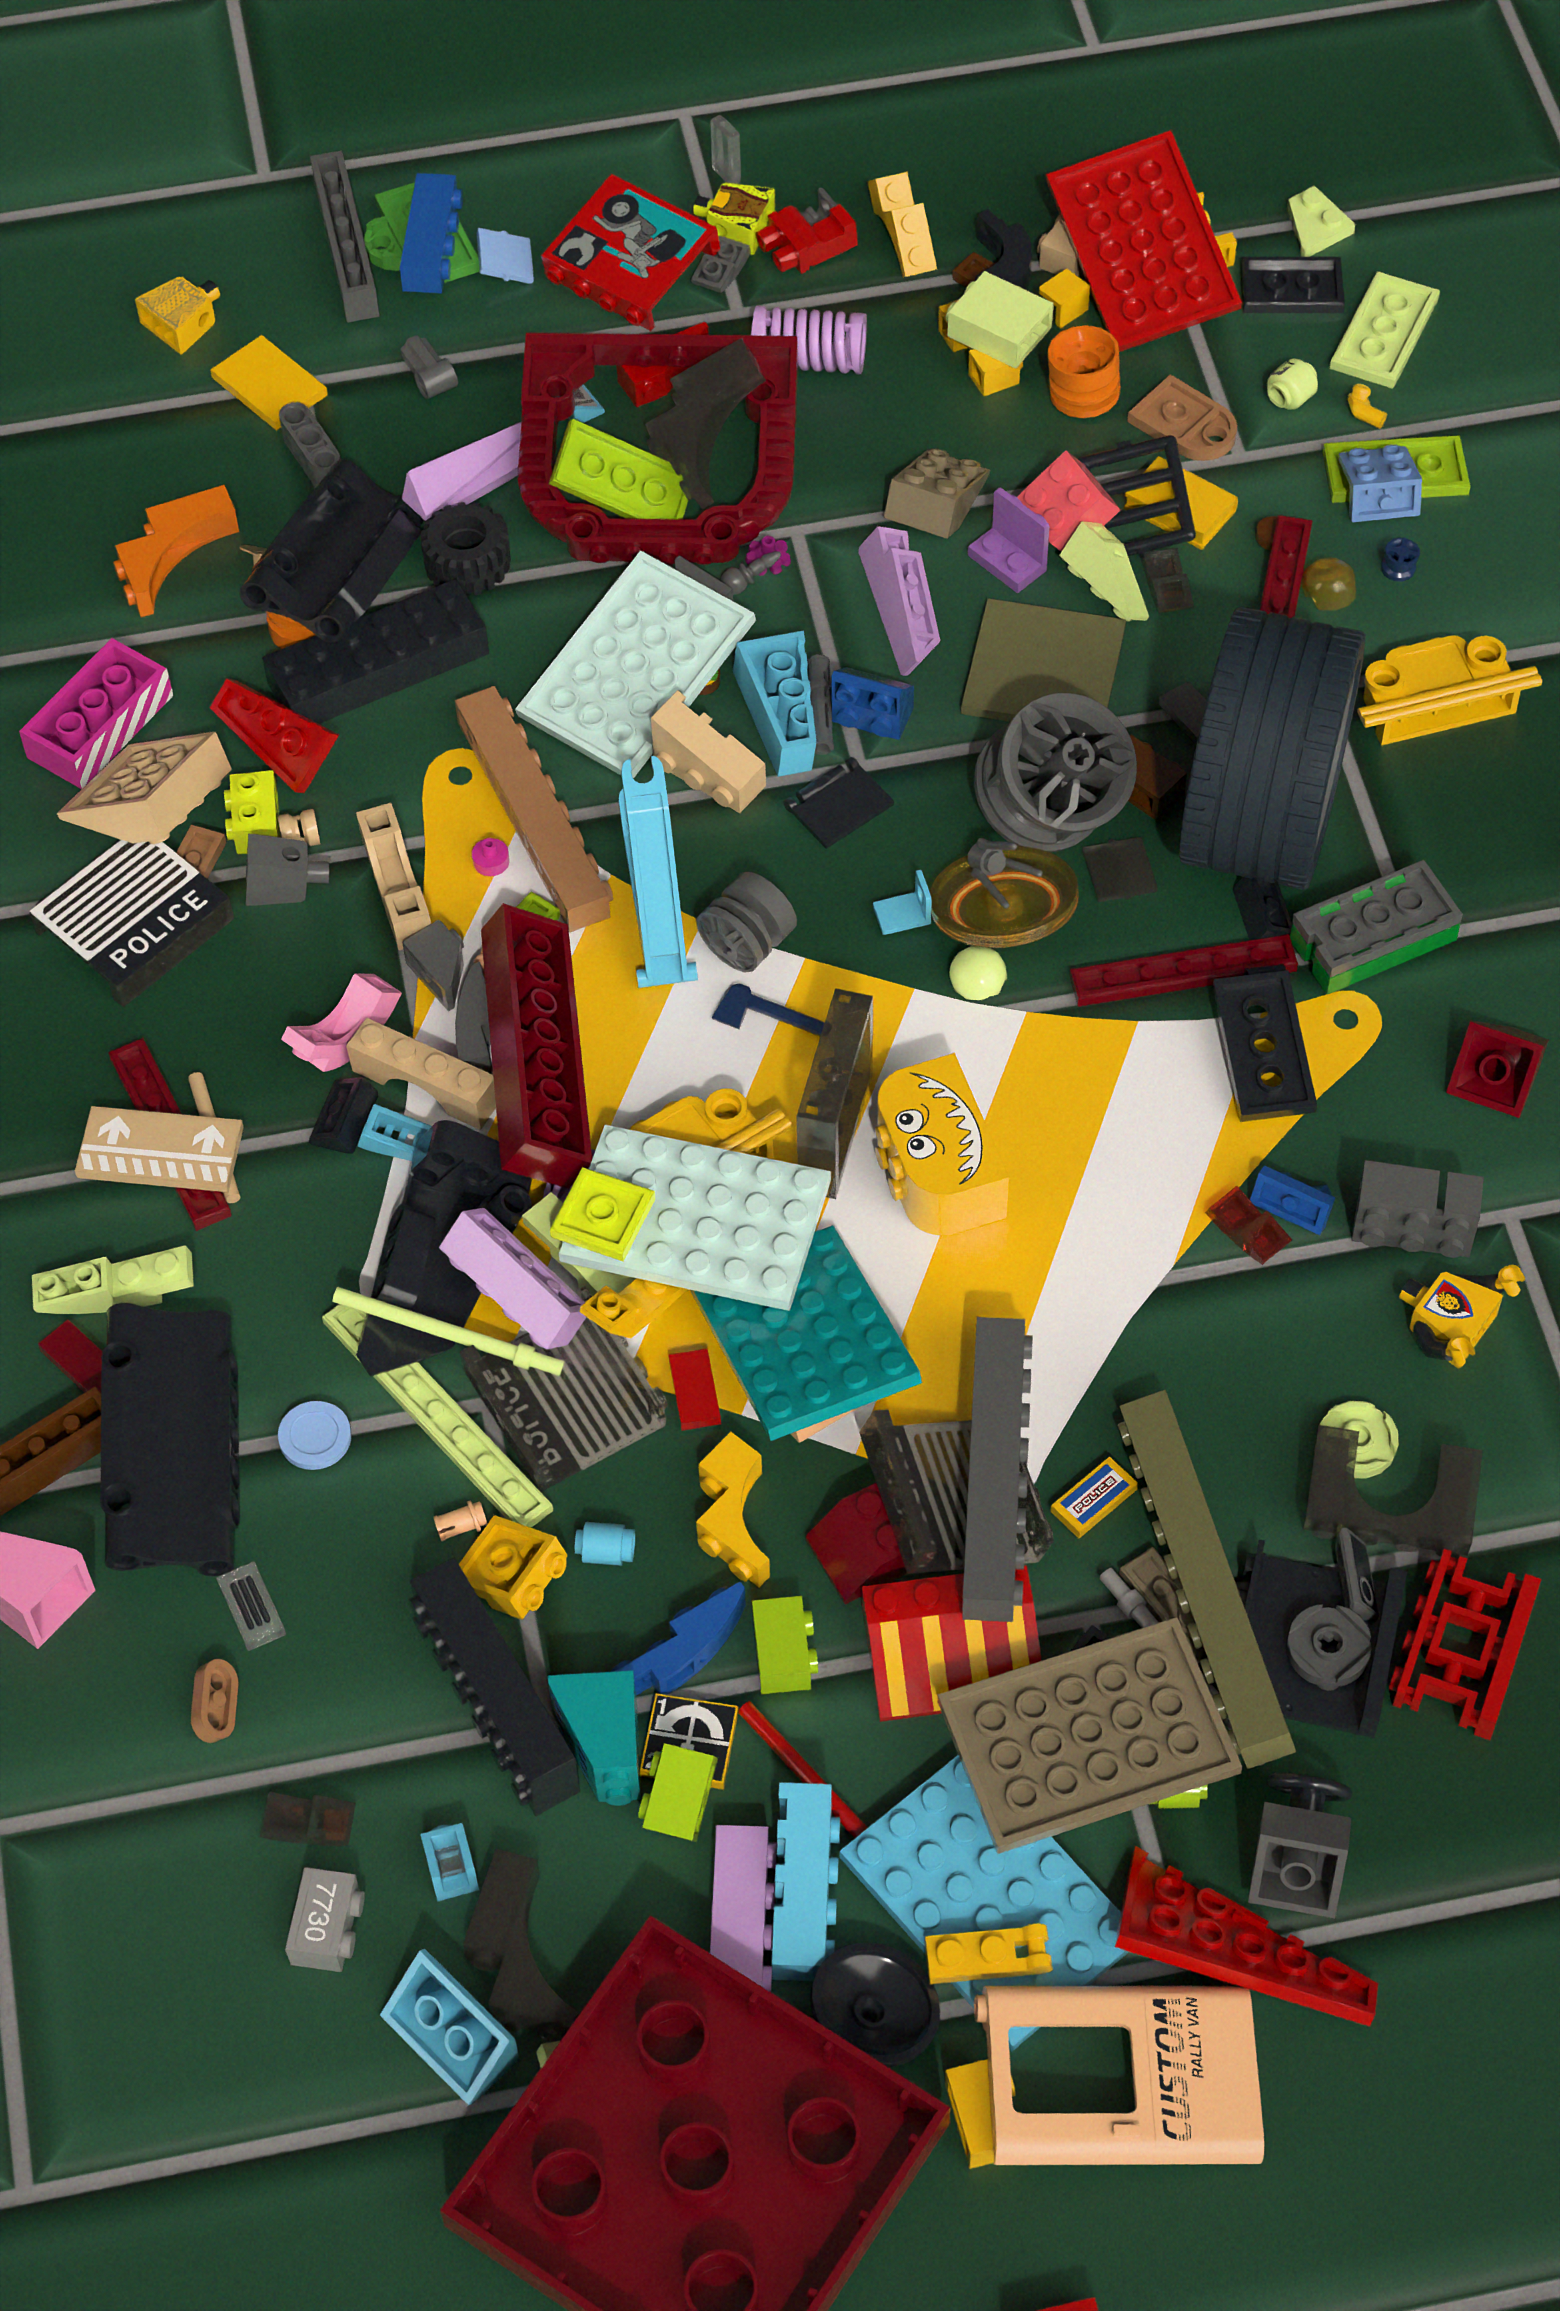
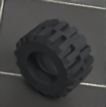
[421,502,511,596]

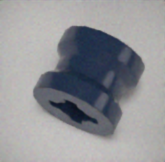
[1381,538,1420,582]

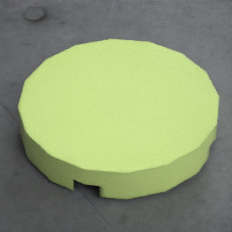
[1317,1401,1399,1479]

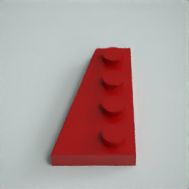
[210,679,339,793]

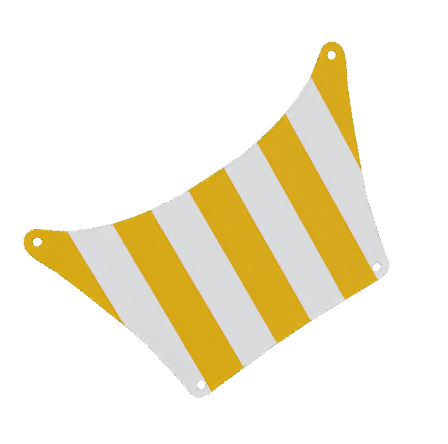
[359,748,1382,1494]

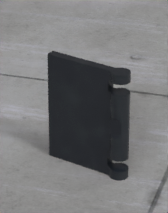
[783,757,894,849]

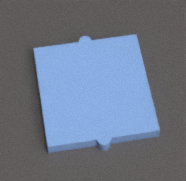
[476,228,534,284]

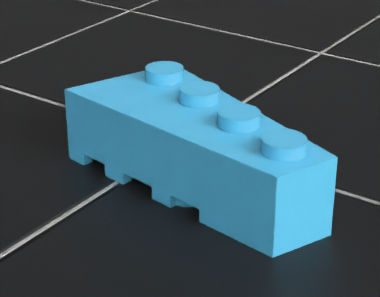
[733,631,816,777]
[772,1782,840,1981]

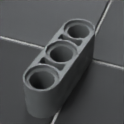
[279,402,340,487]

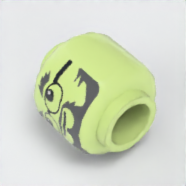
[1267,358,1318,410]

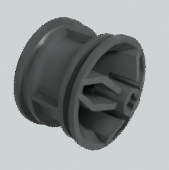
[974,693,1137,853]

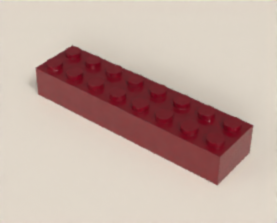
[481,903,592,1189]

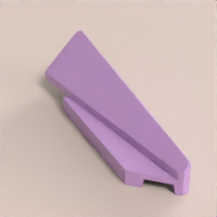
[402,422,521,521]
[858,526,940,676]

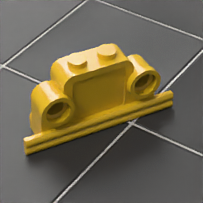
[1357,635,1542,746]
[629,1088,792,1159]

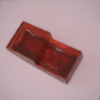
[1205,1186,1292,1265]

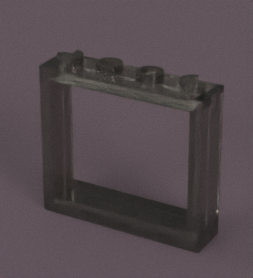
[797,988,873,1199]

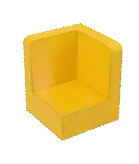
[1039,268,1090,328]

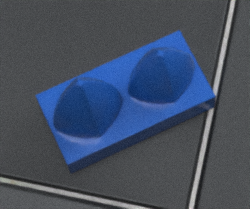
[1249,1165,1335,1235]

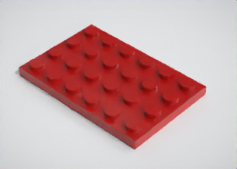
[1046,130,1242,352]

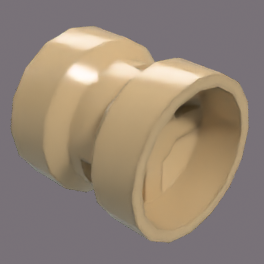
[277,809,320,846]

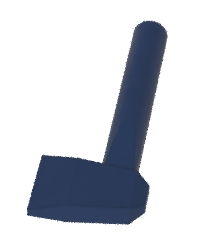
[712,983,832,1038]

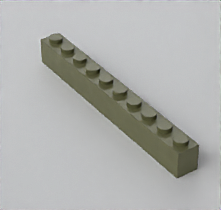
[1118,1390,1296,1769]

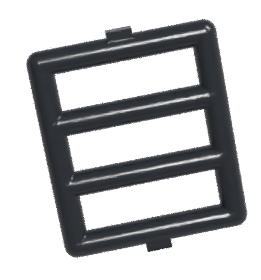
[1078,435,1196,558]

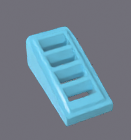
[358,1104,432,1161]

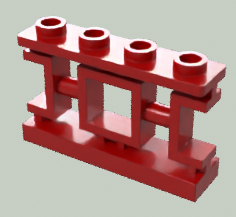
[1389,1548,1541,1740]

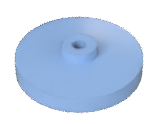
[278,1401,351,1470]

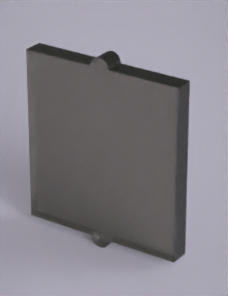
[1082,837,1158,902]

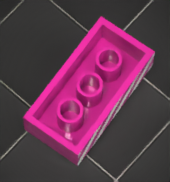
[19,638,173,789]

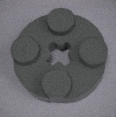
[1286,1605,1371,1691]

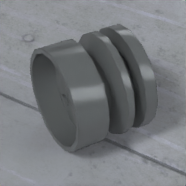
[697,872,797,973]

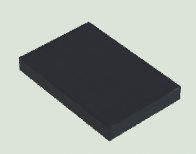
[1241,257,1345,313]

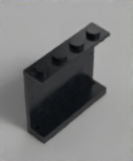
[1239,1539,1407,1738]

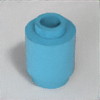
[575,1522,635,1566]

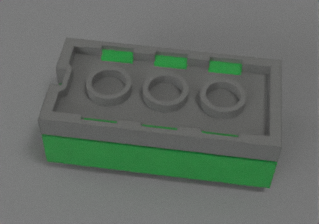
[1290,860,1463,995]

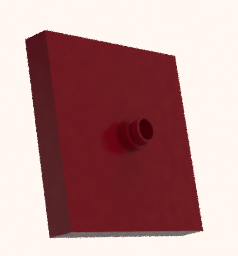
[440,1915,951,2311]

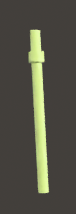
[333,1287,565,1376]

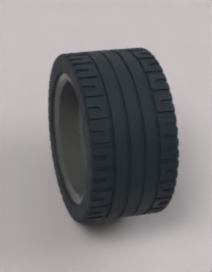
[1179,606,1366,890]

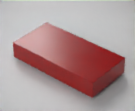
[668,1348,721,1431]

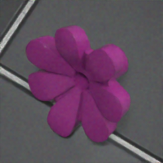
[745,536,791,576]

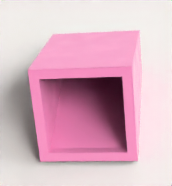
[0,1531,96,1649]

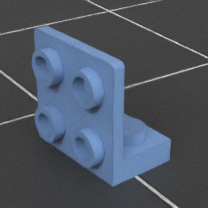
[1339,445,1422,522]

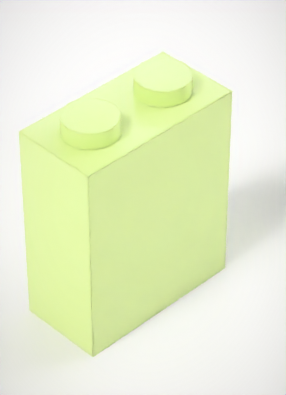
[946,271,1053,369]

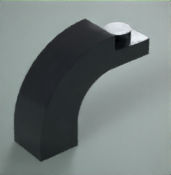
[975,209,1032,291]

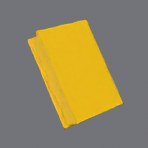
[1124,456,1238,550]

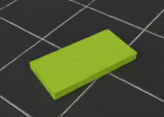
[549,419,696,519]
[1323,435,1470,503]

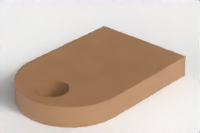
[1127,374,1237,461]

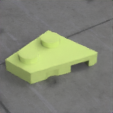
[1287,186,1355,257]

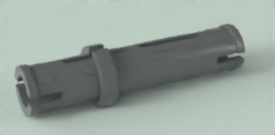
[807,655,834,755]

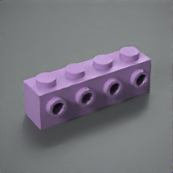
[439,1208,586,1350]

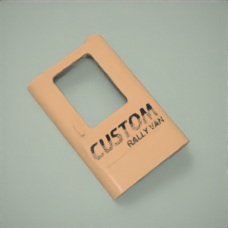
[974,1986,1264,2165]

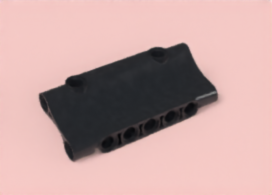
[240,459,424,643]
[100,1303,240,1577]

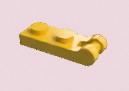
[924,1924,1053,1984]

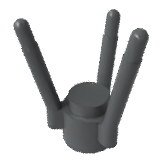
[968,838,1043,909]

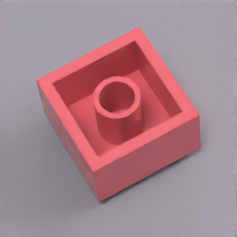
[1017,450,1121,552]

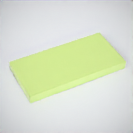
[1330,271,1440,389]

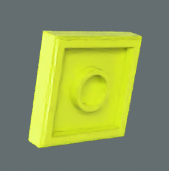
[550,1167,656,1262]

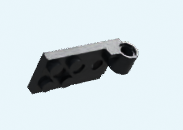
[1213,964,1317,1122]

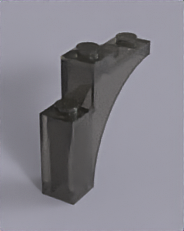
[645,338,766,509]

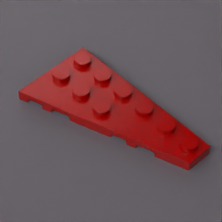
[1115,1846,1378,2026]

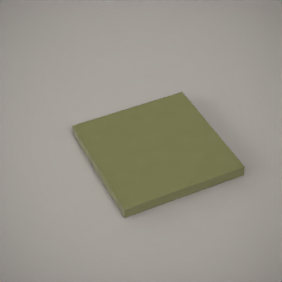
[961,598,1126,722]

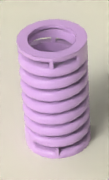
[751,306,867,375]

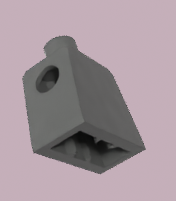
[246,834,329,906]

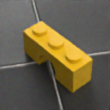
[938,300,1023,397]

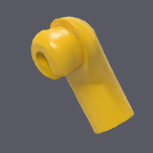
[1348,384,1387,429]

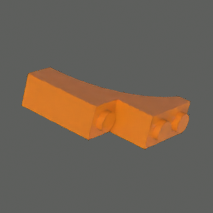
[113,485,239,618]

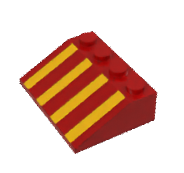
[862,1565,1041,1722]

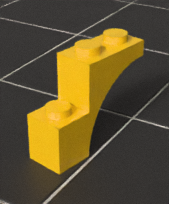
[867,172,937,277]
[696,1432,770,1588]

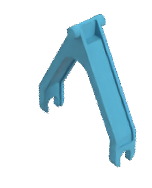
[619,756,698,988]

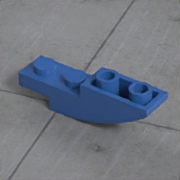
[611,1582,746,1695]

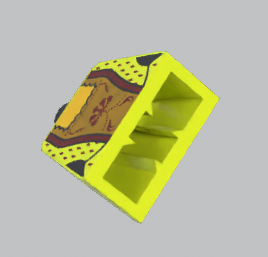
[694,183,775,255]

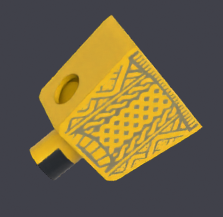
[135,277,220,355]

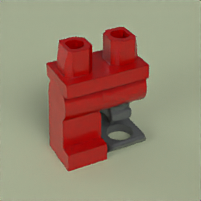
[756,188,858,274]

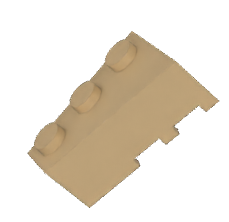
[651,690,766,813]

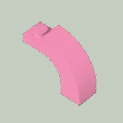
[281,974,402,1072]

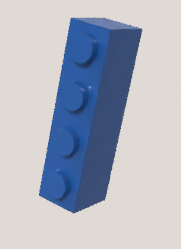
[400,173,463,293]

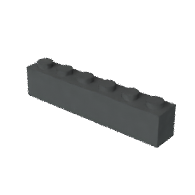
[310,151,380,322]

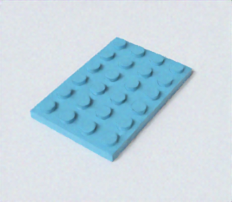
[839,1755,1129,2051]

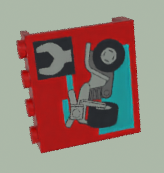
[541,174,721,331]

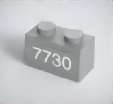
[285,1867,365,1972]

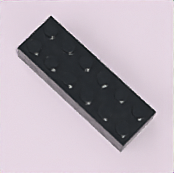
[262,579,489,724]
[408,1558,580,1816]

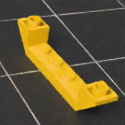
[579,1278,689,1338]

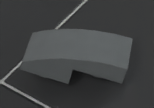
[691,236,751,293]

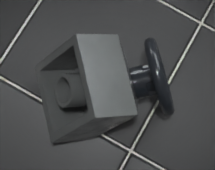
[1248,1773,1352,1919]

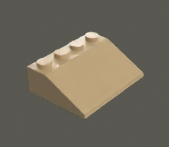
[57,731,232,844]

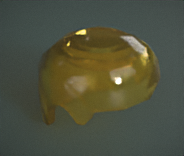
[1302,557,1356,610]

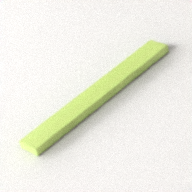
[322,1304,553,1528]

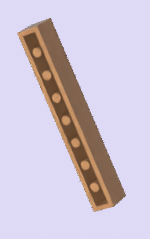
[455,686,613,932]

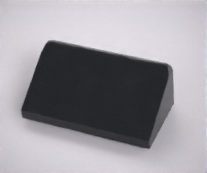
[1233,877,1292,940]
[308,1077,378,1154]

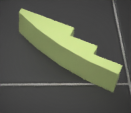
[522,1192,636,1298]

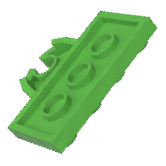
[364,182,480,283]

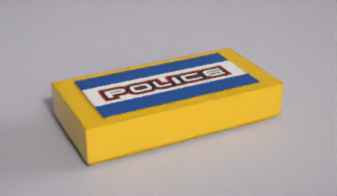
[1051,1456,1138,1539]

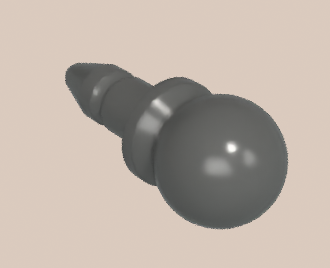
[720,551,781,595]

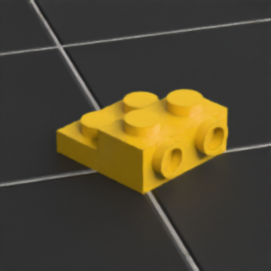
[459,1515,568,1620]

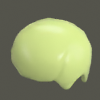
[949,945,1007,1000]

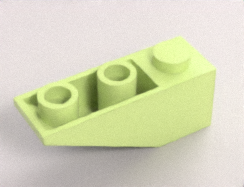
[1060,521,1149,621]

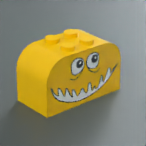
[875,1053,1009,1235]

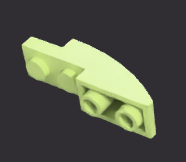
[32,1245,194,1314]

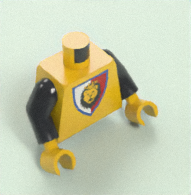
[1399,1265,1526,1369]

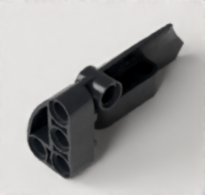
[356,1120,532,1377]

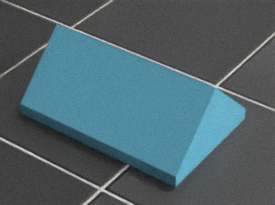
[380,1949,520,2105]

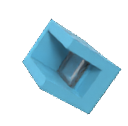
[421,1823,479,1901]

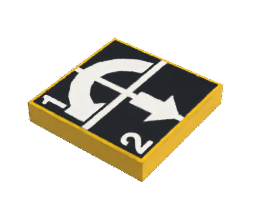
[640,1694,739,1790]

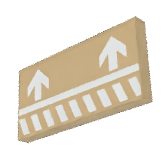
[75,1106,244,1192]

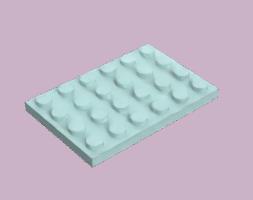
[515,551,756,778]
[559,1125,831,1311]

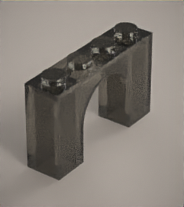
[1303,1425,1483,1558]

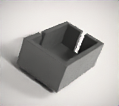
[1352,1160,1484,1258]

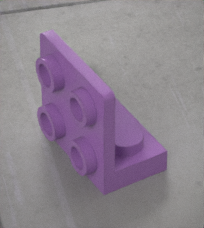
[968,488,1049,593]

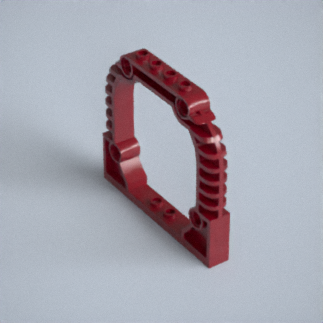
[518,333,798,565]

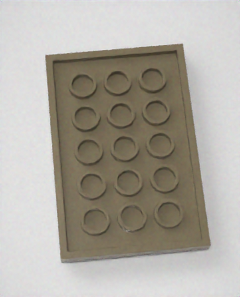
[937,1617,1242,1854]

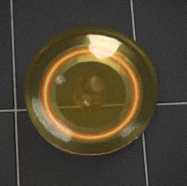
[930,846,1079,948]

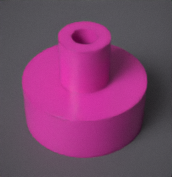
[472,838,510,876]

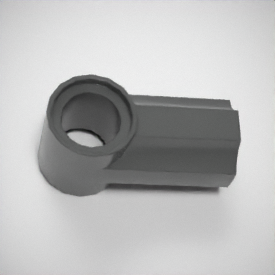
[400,335,458,399]

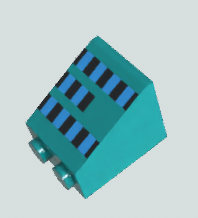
[548,1671,641,1806]

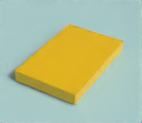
[210,335,328,430]

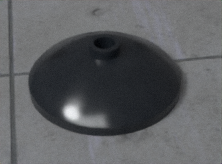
[810,1943,940,2067]

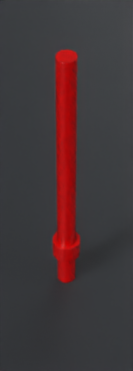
[738,1701,868,1838]

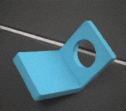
[873,870,932,935]

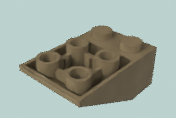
[884,449,990,539]

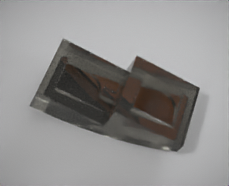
[1142,548,1194,613]
[259,1792,356,1846]

